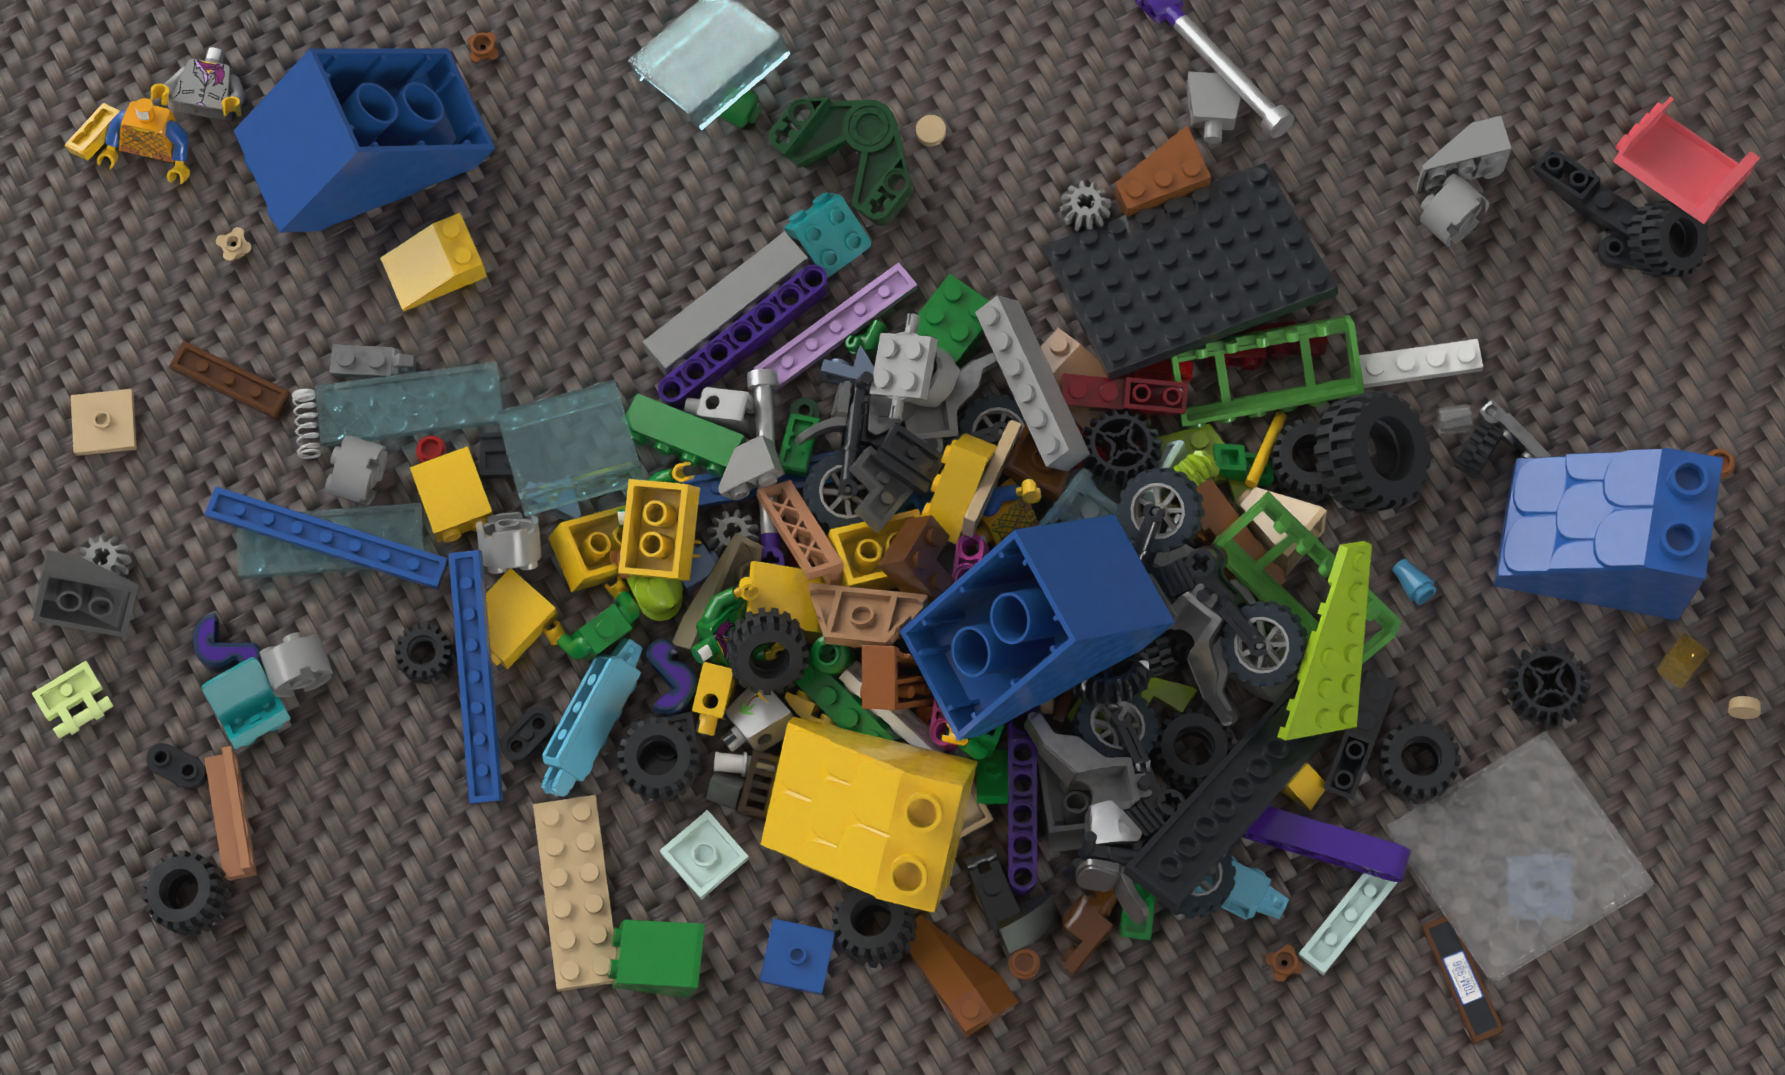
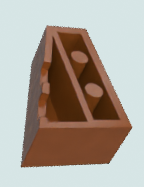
[1114,125,1211,218]
[860,645,934,710]

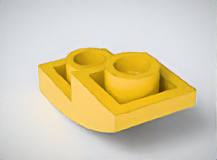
[785,690,840,728]

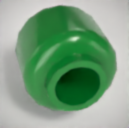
[715,83,762,128]
[810,635,856,675]

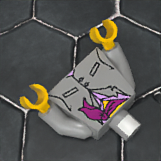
[150,48,246,121]

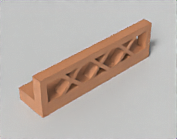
[756,480,843,586]
[204,746,257,881]

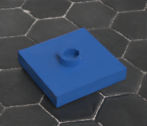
[759,919,835,995]

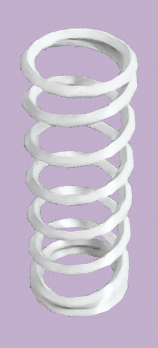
[292,389,322,459]

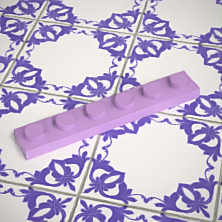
[754,262,918,394]

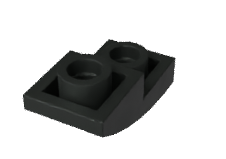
[996,891,1062,954]

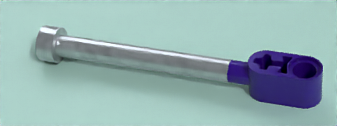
[1134,0,1294,138]
[747,369,787,566]

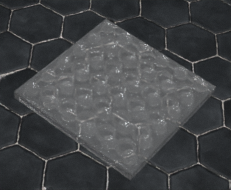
[1386,731,1655,984]

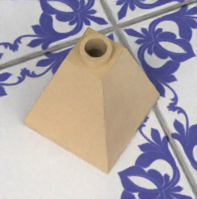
[1237,487,1327,577]

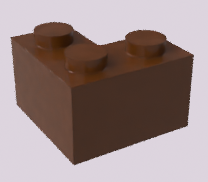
[878,515,954,606]

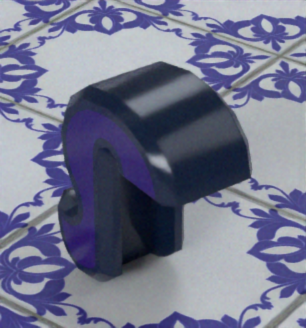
[193,613,264,674]
[647,639,698,717]

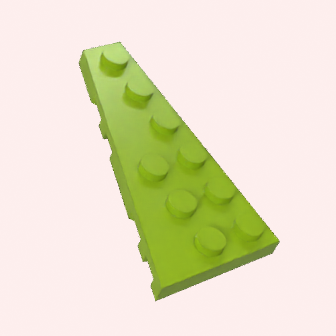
[1277,541,1372,741]

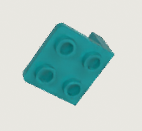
[783,192,871,277]
[202,657,291,750]

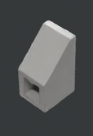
[718,435,785,500]

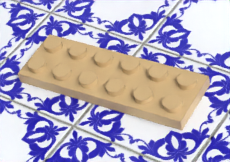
[533,795,617,992]

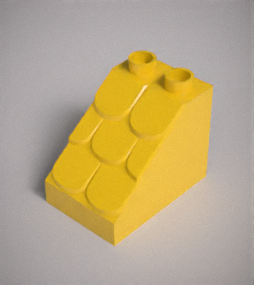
[760,717,978,913]

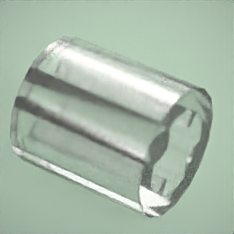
[1436,404,1473,435]

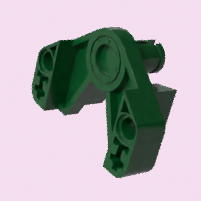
[769,97,914,226]

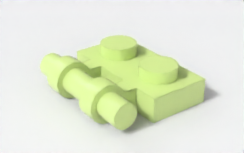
[32,661,114,739]

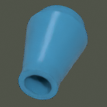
[1392,558,1437,605]

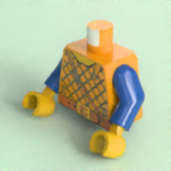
[97,98,190,184]
[972,478,1041,551]

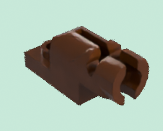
[1061,889,1118,979]

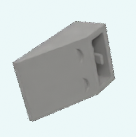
[1416,116,1512,193]

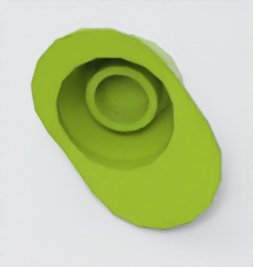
[626,576,683,621]

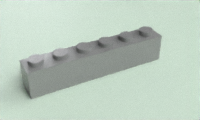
[643,231,809,376]
[975,295,1090,471]

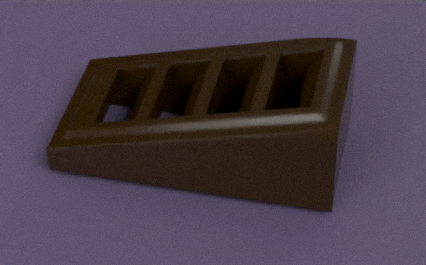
[736,750,780,821]

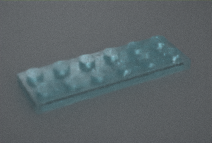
[315,362,505,447]
[237,503,425,579]

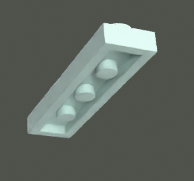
[1298,873,1398,975]

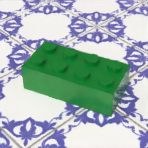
[904,274,989,370]

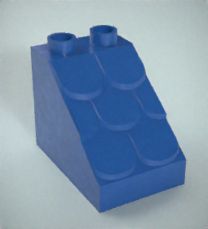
[234,48,495,233]
[1493,447,1723,621]
[900,514,1175,741]

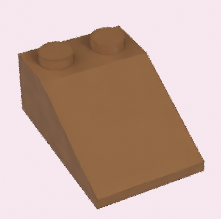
[1040,328,1112,432]

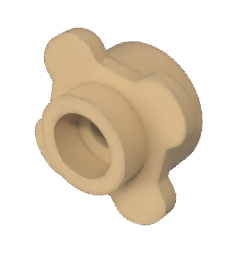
[216,227,251,261]

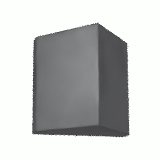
[706,771,745,810]

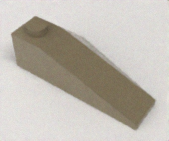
[672,533,763,669]

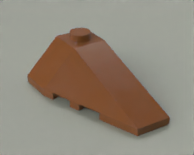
[908,915,1019,1038]

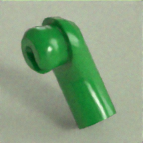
[845,319,887,355]

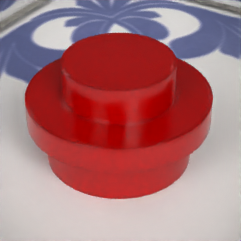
[416,436,447,463]

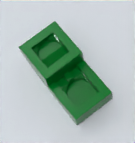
[1212,443,1274,486]

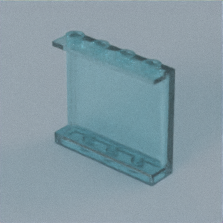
[628,0,790,130]
[496,380,644,516]

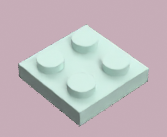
[659,810,749,900]

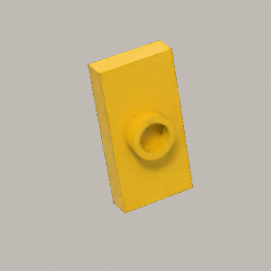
[64,103,120,161]

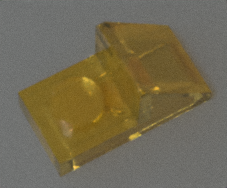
[1657,633,1710,688]

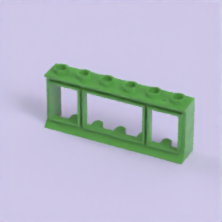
[1170,315,1365,429]
[1212,491,1402,664]

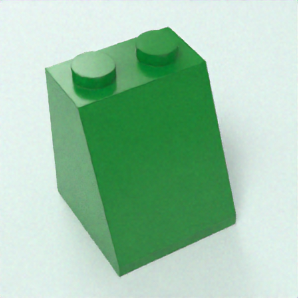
[608,920,705,998]

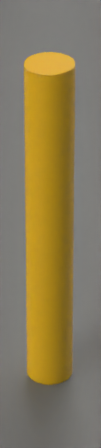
[1245,412,1287,488]

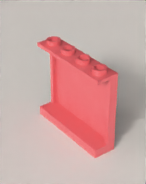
[1613,96,1760,224]

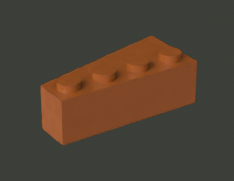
[1178,477,1287,602]

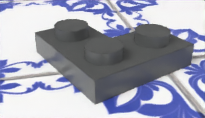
[848,445,914,533]

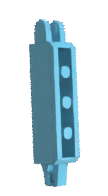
[541,638,643,797]
[1196,856,1289,919]

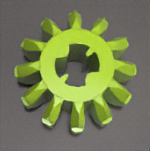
[1174,450,1220,486]

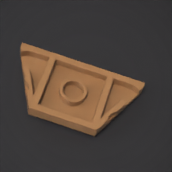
[808,583,929,648]

